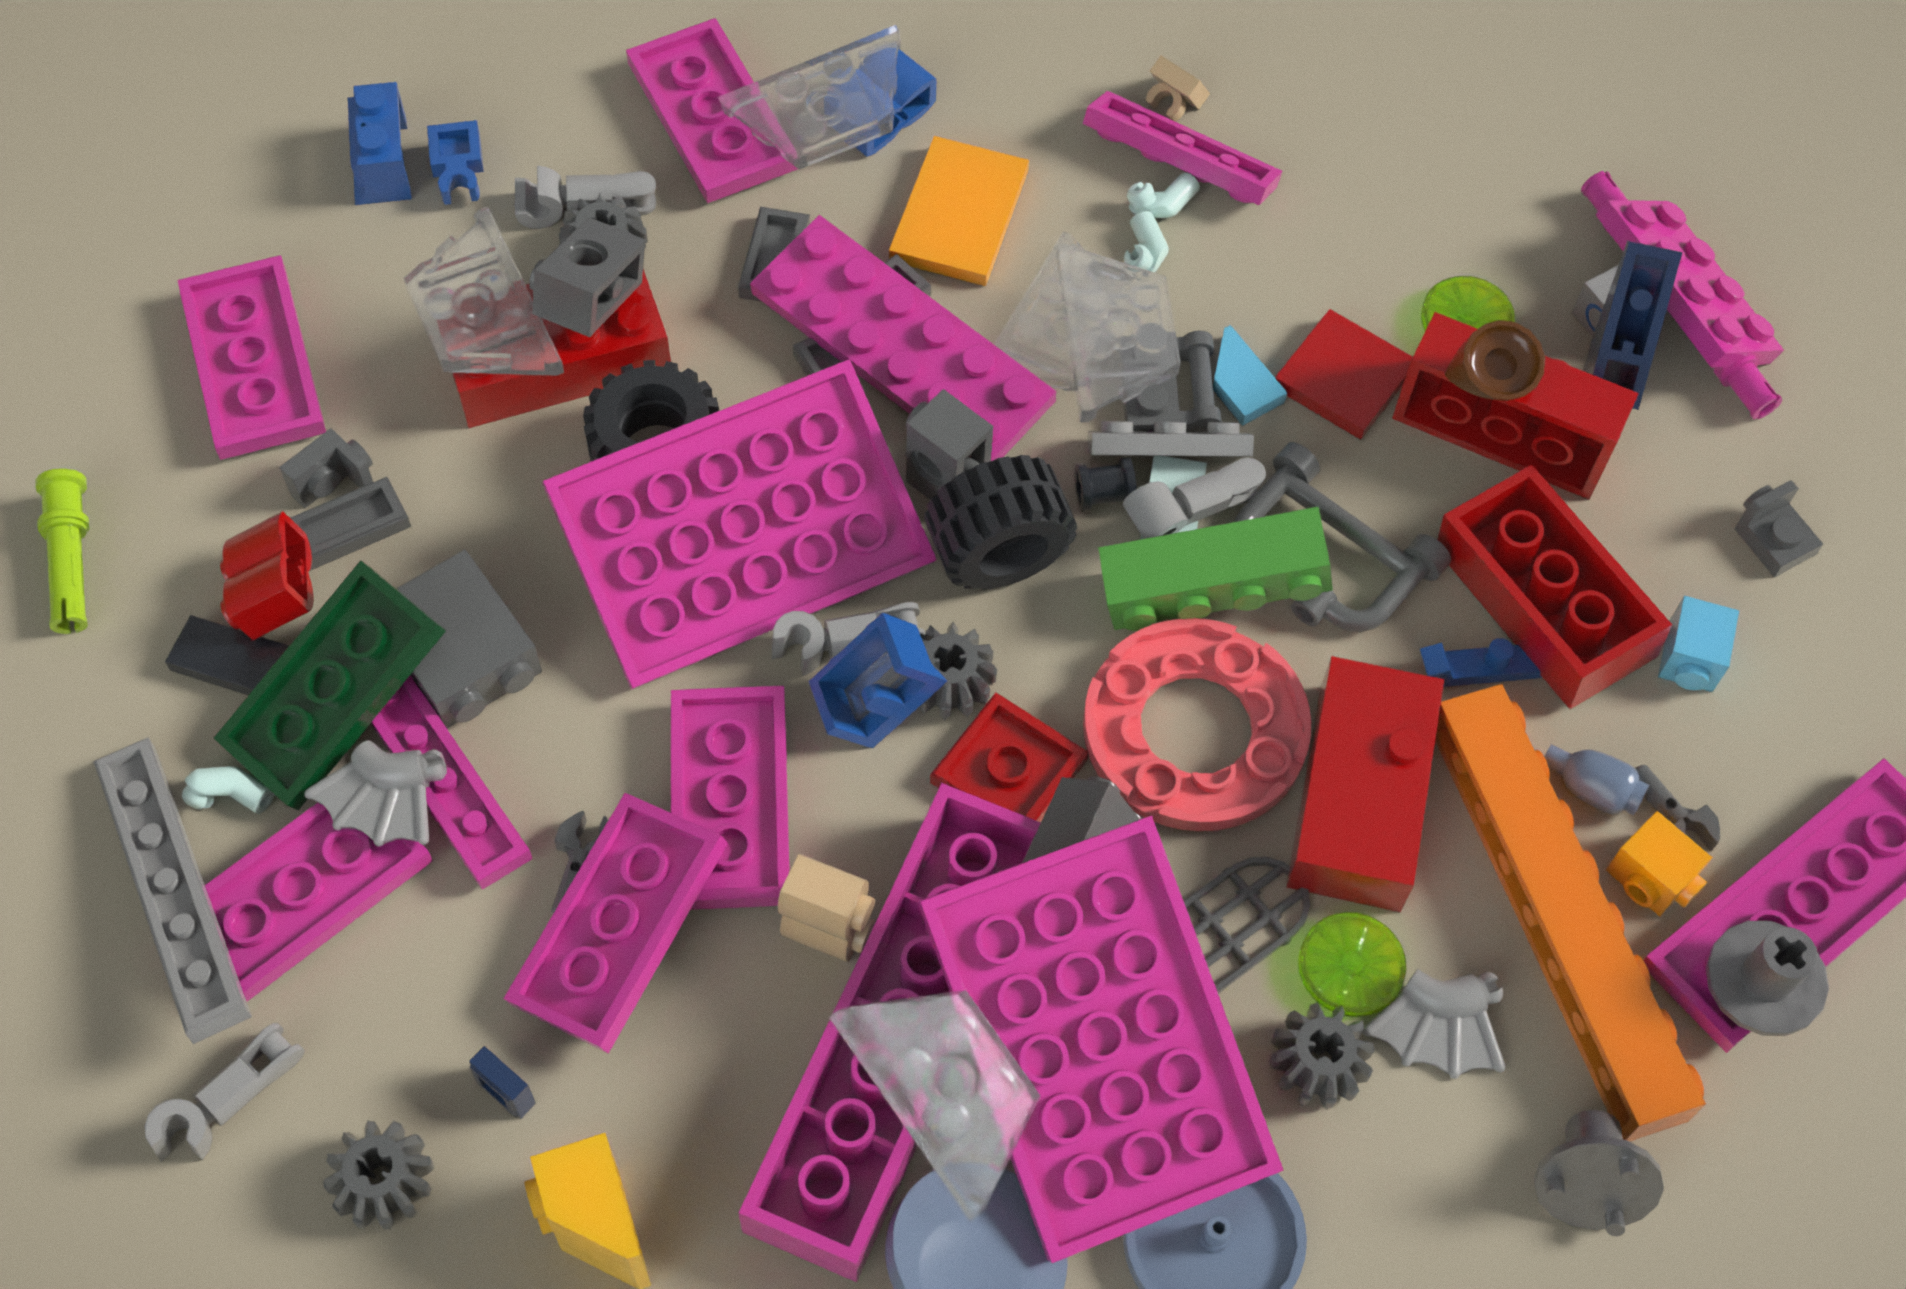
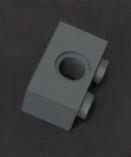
[529,217,646,337]
[905,389,993,499]

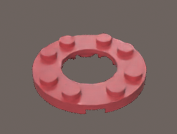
[1083,618,1311,831]

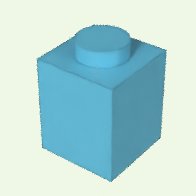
[1658,596,1739,692]

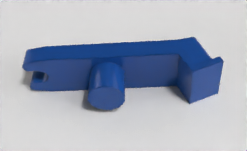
[1420,638,1542,687]

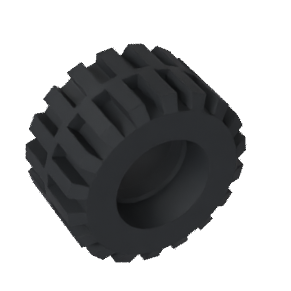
[583,360,719,462]
[925,455,1077,590]

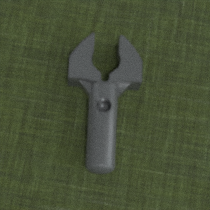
[1635,764,1720,851]
[551,811,608,914]

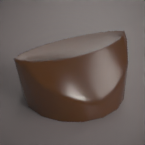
[1445,320,1545,401]

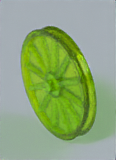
[1421,276,1515,331]
[1298,912,1407,1017]

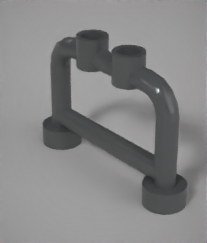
[1234,442,1451,632]

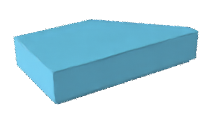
[1213,325,1287,426]

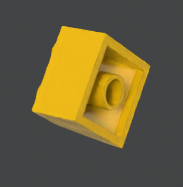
[524,1133,651,1289]

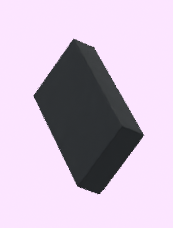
[165,615,289,695]

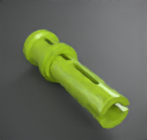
[35,468,90,634]

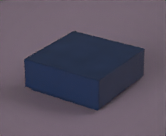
[469,1046,536,1119]

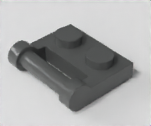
[1119,330,1222,432]

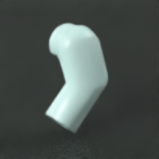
[1127,172,1200,218]
[1123,211,1169,278]
[182,766,274,814]

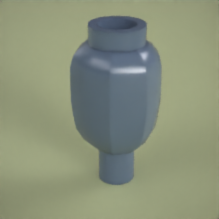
[1544,744,1649,815]

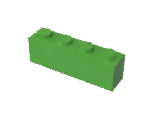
[1098,507,1333,631]

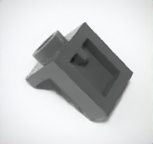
[279,428,373,509]
[1734,480,1823,578]

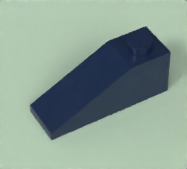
[1583,240,1682,410]

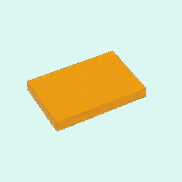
[889,136,1029,286]

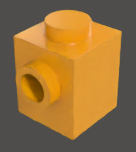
[1606,811,1713,917]

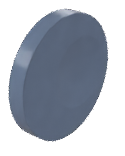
[885,1162,1068,1289]
[1123,1173,1307,1289]

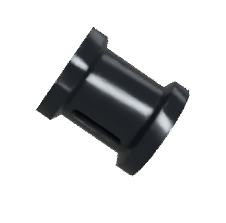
[1074,457,1137,512]

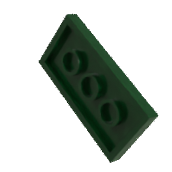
[213,560,446,811]

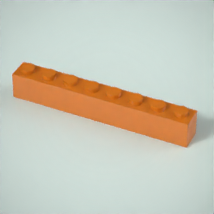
[1435,684,1706,1142]

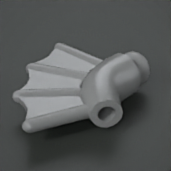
[304,740,447,847]
[1363,969,1505,1079]

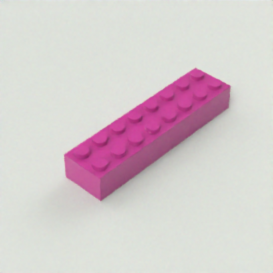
[738,783,1041,1282]

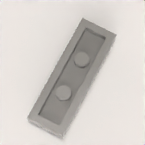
[1088,421,1254,456]

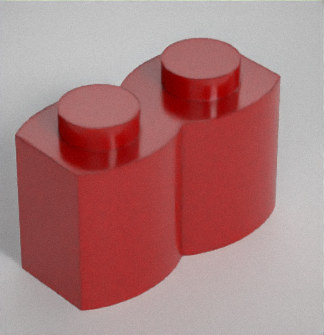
[220,511,314,640]

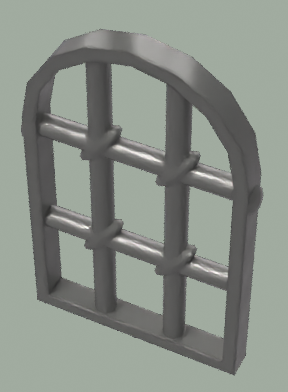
[1184,857,1310,994]

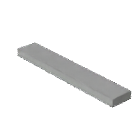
[93,737,252,1044]

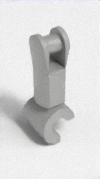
[515,166,656,229]
[1123,457,1266,539]
[772,602,925,676]
[144,1023,305,1162]

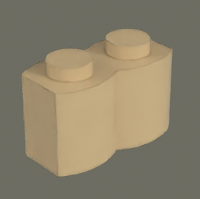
[778,854,876,962]

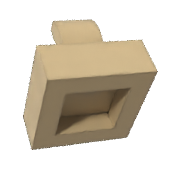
[1146,55,1210,122]

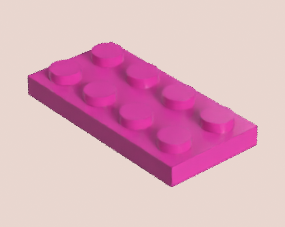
[626,18,799,204]
[177,255,326,460]
[670,686,790,910]
[503,793,728,1054]
[205,803,433,1001]

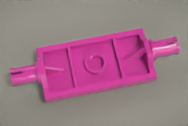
[1581,171,1784,420]

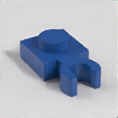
[427,120,484,205]

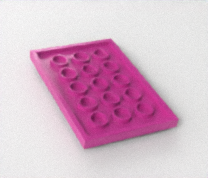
[542,359,937,690]
[917,816,1284,1263]

